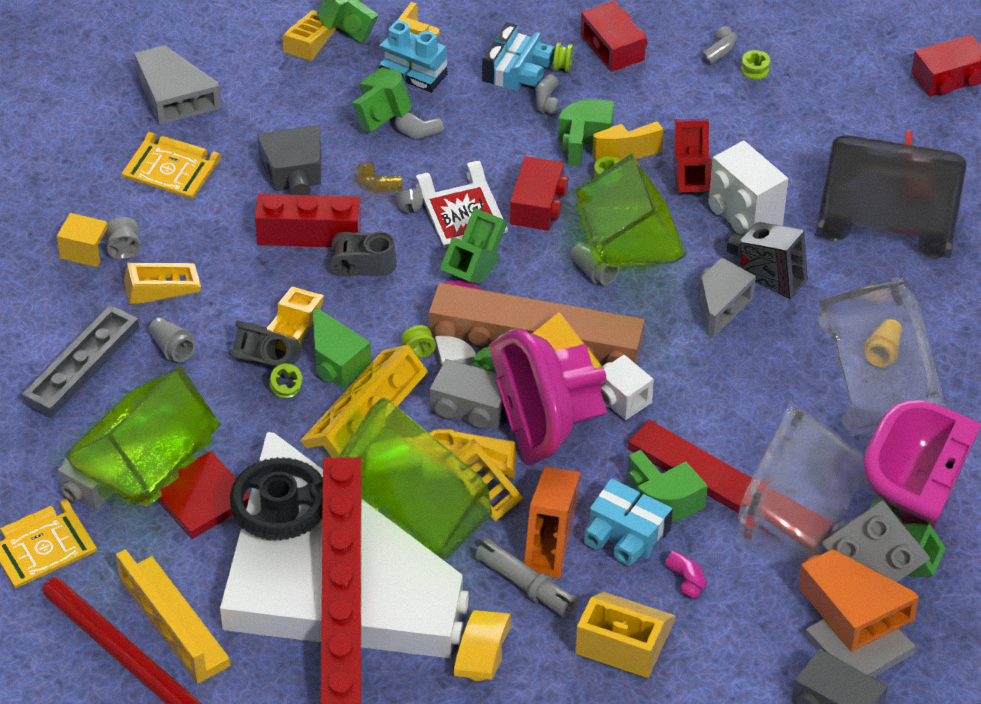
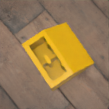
[576,592,676,679]

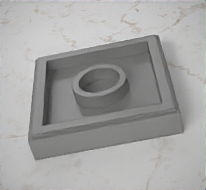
[805,619,916,678]

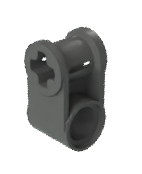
[330,231,397,276]
[228,320,301,365]

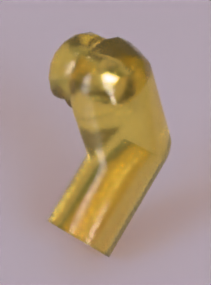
[356,162,403,193]

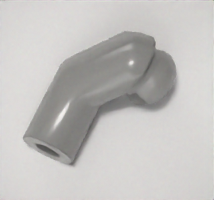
[701,26,738,65]
[536,74,559,115]
[395,112,444,140]

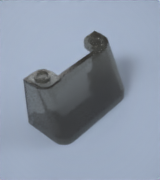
[815,135,967,258]

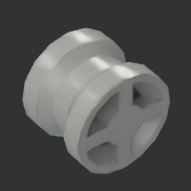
[105,216,141,259]

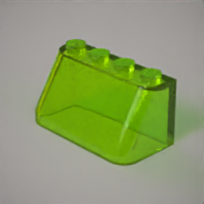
[576,153,687,268]
[64,365,221,507]
[337,397,492,561]

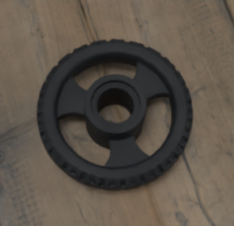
[230,457,323,541]

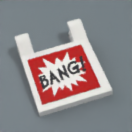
[416,161,508,248]

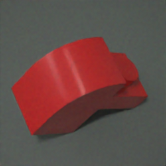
[673,119,712,192]

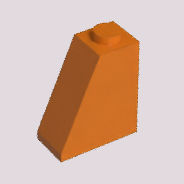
[524,466,581,578]
[798,549,919,652]

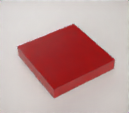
[149,451,251,539]

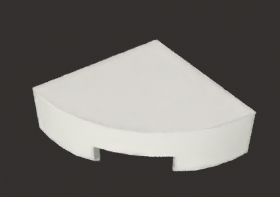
[435,336,476,367]

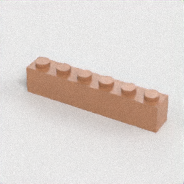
[429,282,645,366]

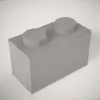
[430,359,506,431]

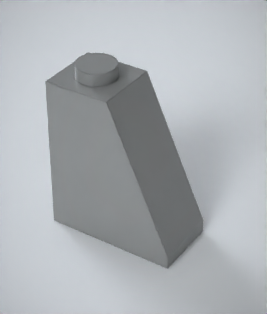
[134,45,221,125]

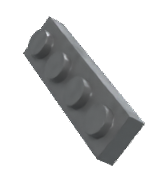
[22,305,139,418]

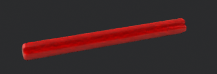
[43,577,202,704]

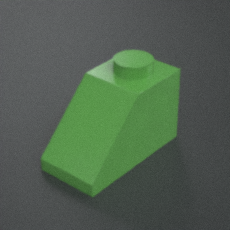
[313,309,371,389]

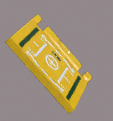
[121,132,221,199]
[0,499,97,589]

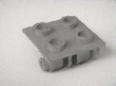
[822,500,930,582]

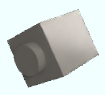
[699,257,756,338]

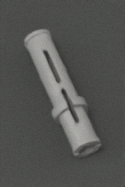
[475,539,578,618]

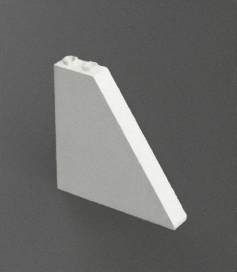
[220,432,469,658]

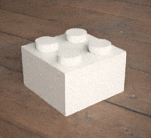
[708,140,789,235]

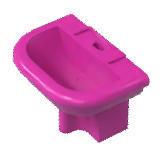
[489,329,607,466]
[863,400,981,530]

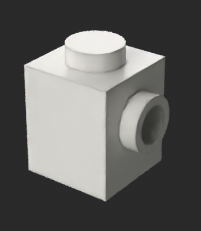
[601,355,654,420]

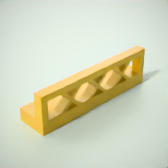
[300,344,428,458]
[116,549,231,684]

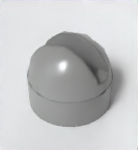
[395,188,423,214]

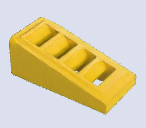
[282,10,337,61]
[124,263,201,304]
[446,439,523,522]

